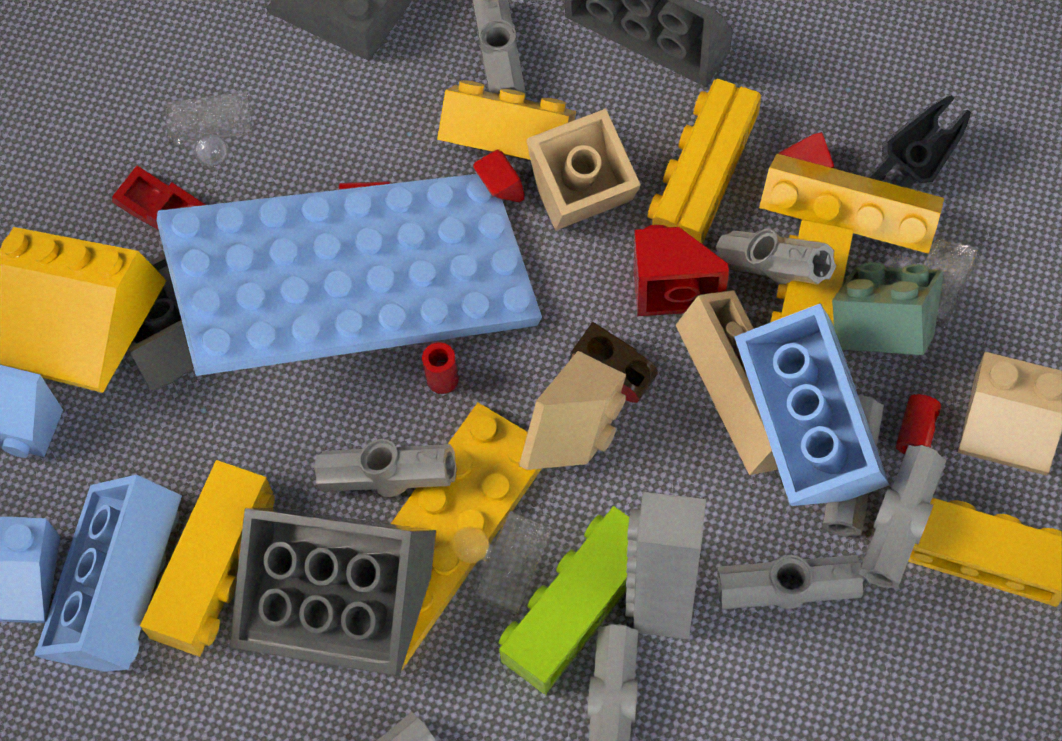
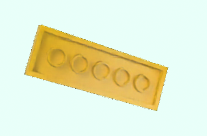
[391,402,542,671]

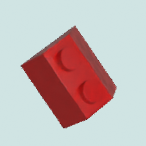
[634,224,729,317]

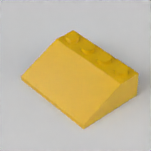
[0,227,167,393]

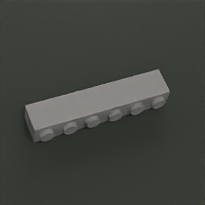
[625,492,706,639]

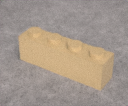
[676,290,778,475]

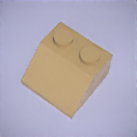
[526,109,641,231]
[519,351,626,470]
[957,352,1062,476]

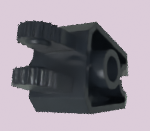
[868,95,971,189]

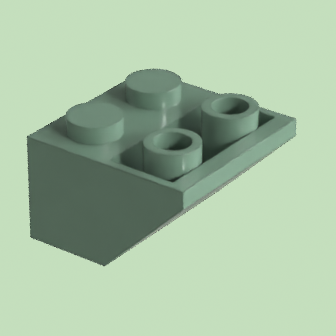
[832,262,943,355]

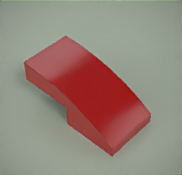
[112,165,206,230]

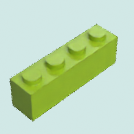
[498,506,629,695]

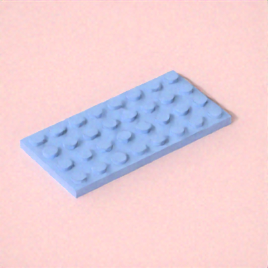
[156,174,542,376]

